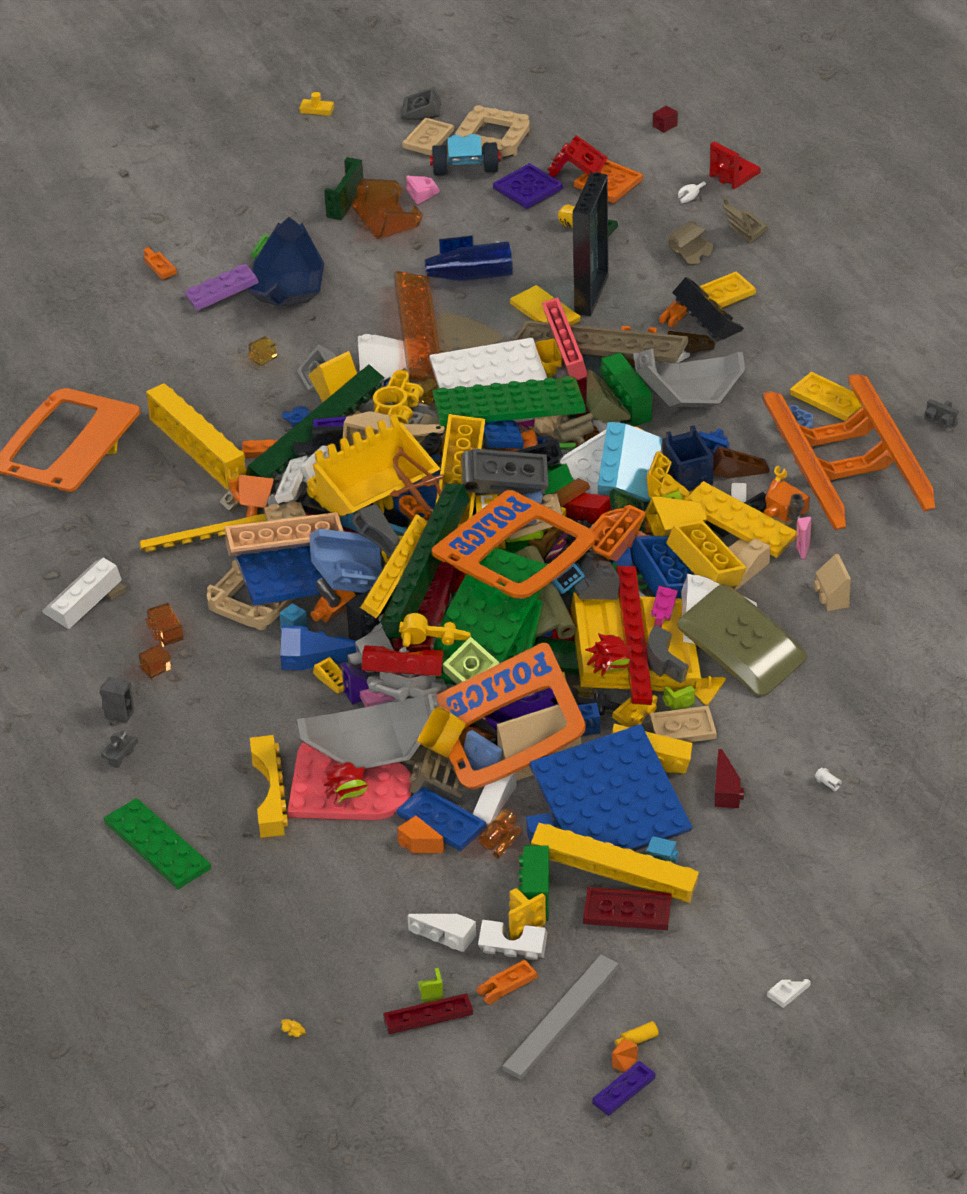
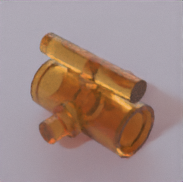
[479,809,522,858]

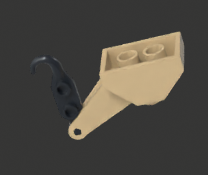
[343,411,445,465]

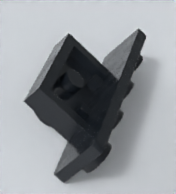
[293,426,343,456]

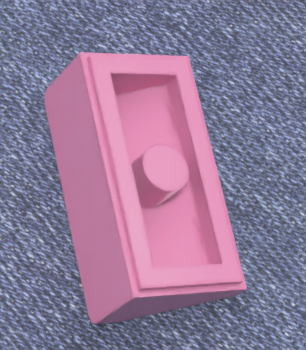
[796,517,811,559]

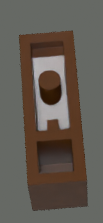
[713,446,769,478]

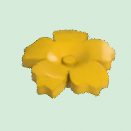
[281,1019,306,1038]

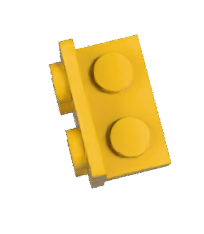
[508,888,546,941]

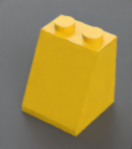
[308,351,357,402]
[645,496,707,536]

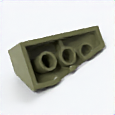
[586,369,631,423]

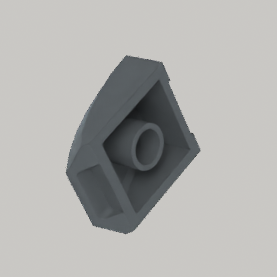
[401,87,442,120]

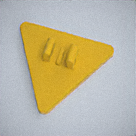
[695,676,726,705]

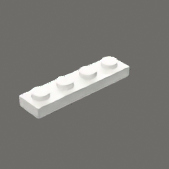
[275,455,308,503]

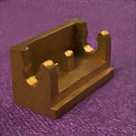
[528,526,562,558]

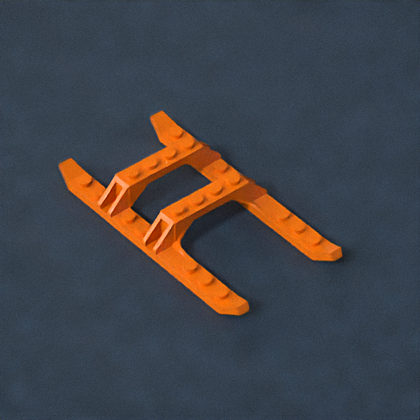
[762,374,935,531]

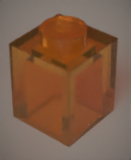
[139,644,171,679]

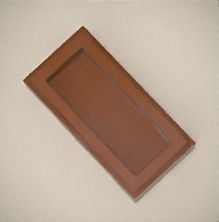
[553,478,590,506]

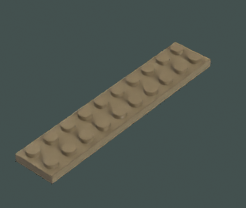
[513,321,688,363]

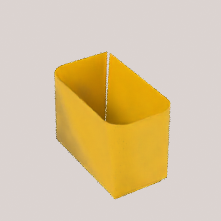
[535,339,562,378]
[417,707,466,758]

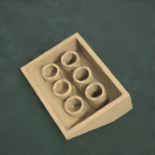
[497,704,582,781]

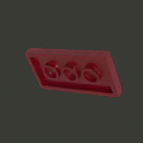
[583,887,672,930]

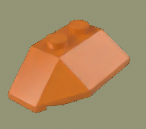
[590,505,646,562]

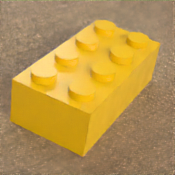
[666,520,747,587]

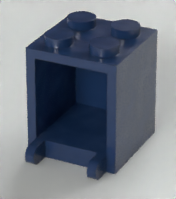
[662,425,713,491]

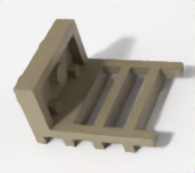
[722,197,768,244]
[408,748,463,798]

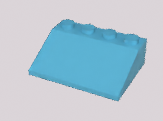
[598,422,662,502]

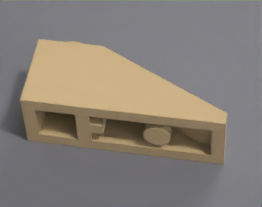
[731,538,770,591]

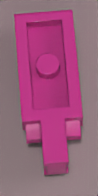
[651,586,678,628]

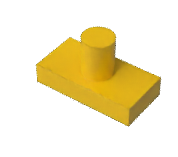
[299,92,334,116]

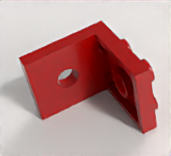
[547,135,608,178]
[710,141,761,190]

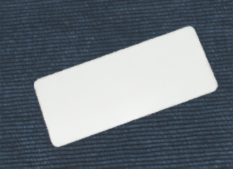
[731,483,746,503]

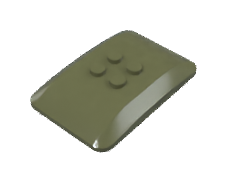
[677,584,807,697]

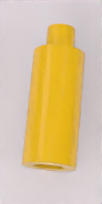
[615,1021,659,1047]

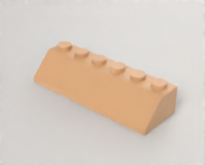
[225,512,344,556]

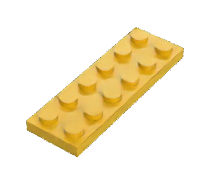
[685,481,797,558]

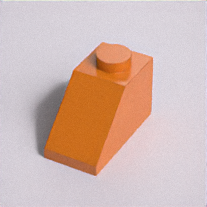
[397,816,444,853]

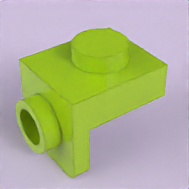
[663,685,695,710]

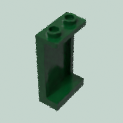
[324,157,364,220]
[534,637,579,675]

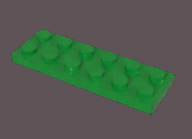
[104,798,211,889]

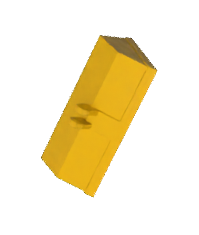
[313,414,440,518]

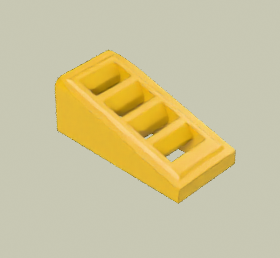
[313,657,344,694]

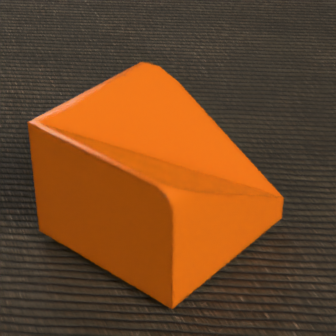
[612,1039,638,1073]

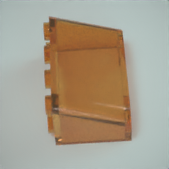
[352,179,423,239]

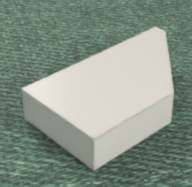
[767,979,810,1008]

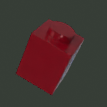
[653,105,678,133]

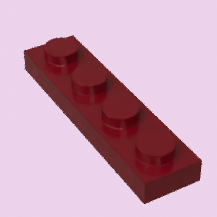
[383,993,473,1035]

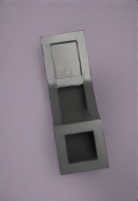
[646,625,689,684]

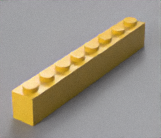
[531,823,699,903]

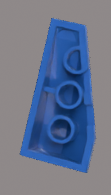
[280,625,356,670]

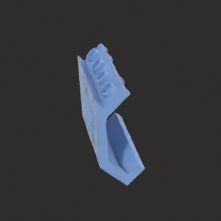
[309,529,400,596]

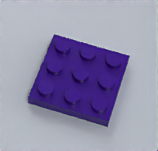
[493,163,563,209]

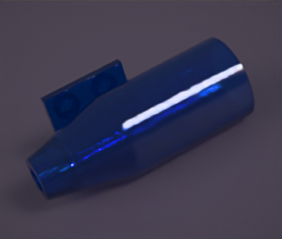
[424,235,513,281]

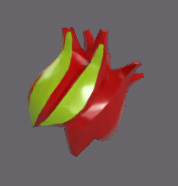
[585,633,632,676]
[324,762,369,805]

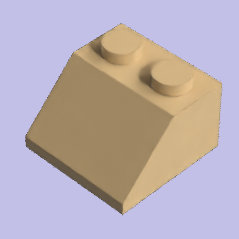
[813,554,851,611]

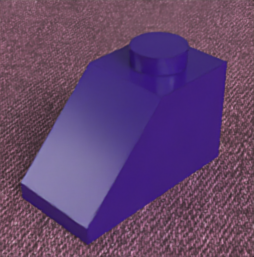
[342,663,369,705]

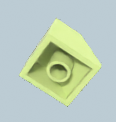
[443,637,500,684]

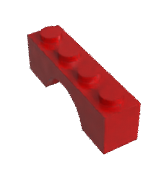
[362,645,443,676]

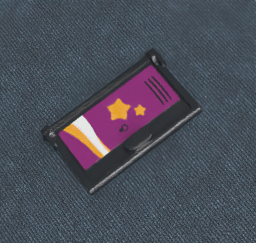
[543,520,588,564]

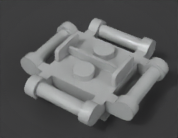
[367,672,447,701]

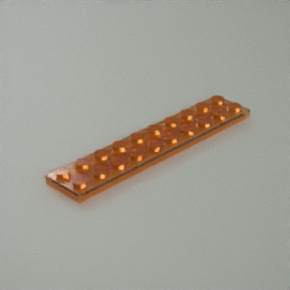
[394,271,440,384]

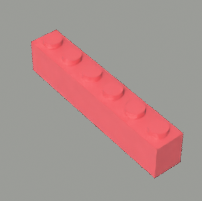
[542,297,587,380]

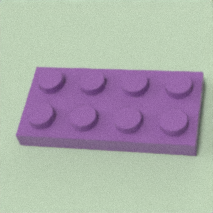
[184,264,259,311]

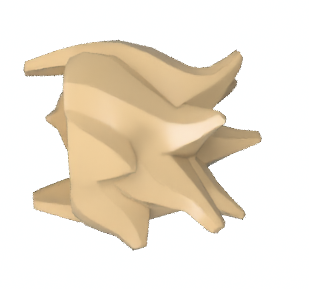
[529,415,564,438]

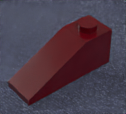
[715,749,744,808]

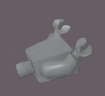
[347,614,409,673]

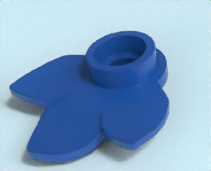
[282,406,310,427]

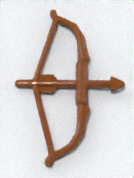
[390,447,444,513]

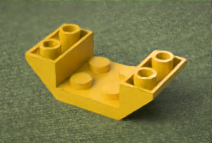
[646,451,698,500]

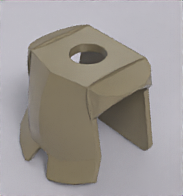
[668,221,714,265]

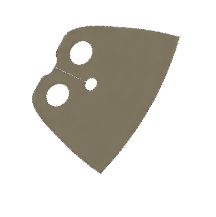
[427,312,505,352]

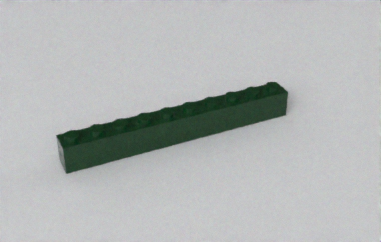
[245,364,385,480]
[380,483,470,638]

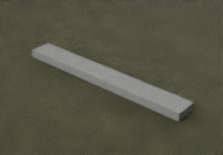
[503,955,619,1080]

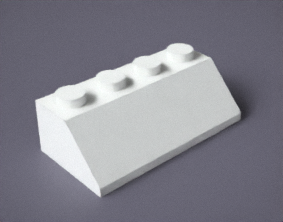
[42,558,122,629]

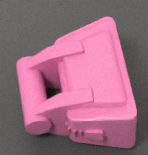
[406,176,440,204]

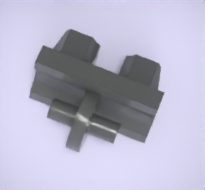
[924,399,959,428]
[101,731,138,768]

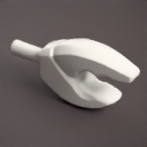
[678,181,706,204]

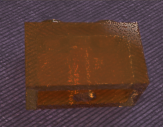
[145,603,184,647]

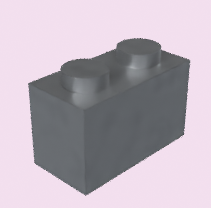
[100,677,135,723]

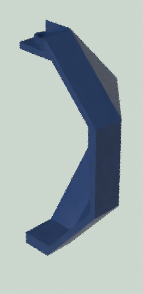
[247,217,324,306]

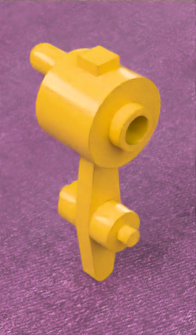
[399,613,471,647]

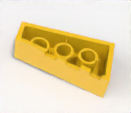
[611,724,692,774]

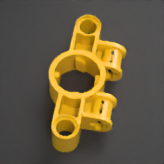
[373,370,424,424]

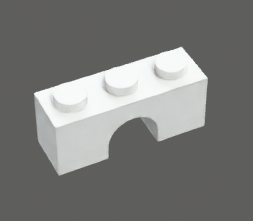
[478,920,548,960]

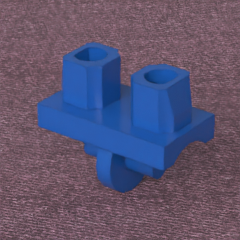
[699,429,729,455]

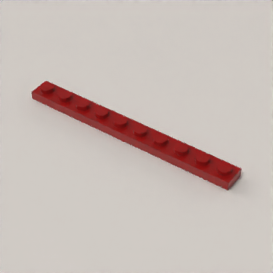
[616,566,653,705]

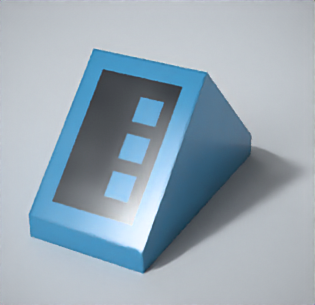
[552,562,585,594]

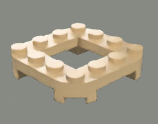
[455,105,530,160]
[207,559,295,630]

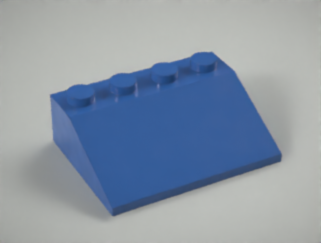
[630,536,695,599]

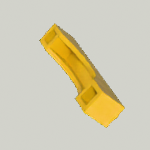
[250,735,288,838]

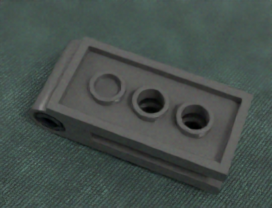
[461,448,548,496]

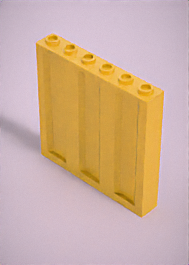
[571,593,701,692]

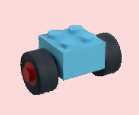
[430,134,501,175]

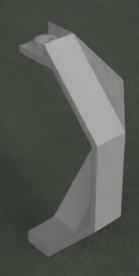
[633,349,745,408]
[294,693,439,768]

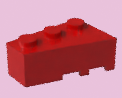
[561,493,615,524]

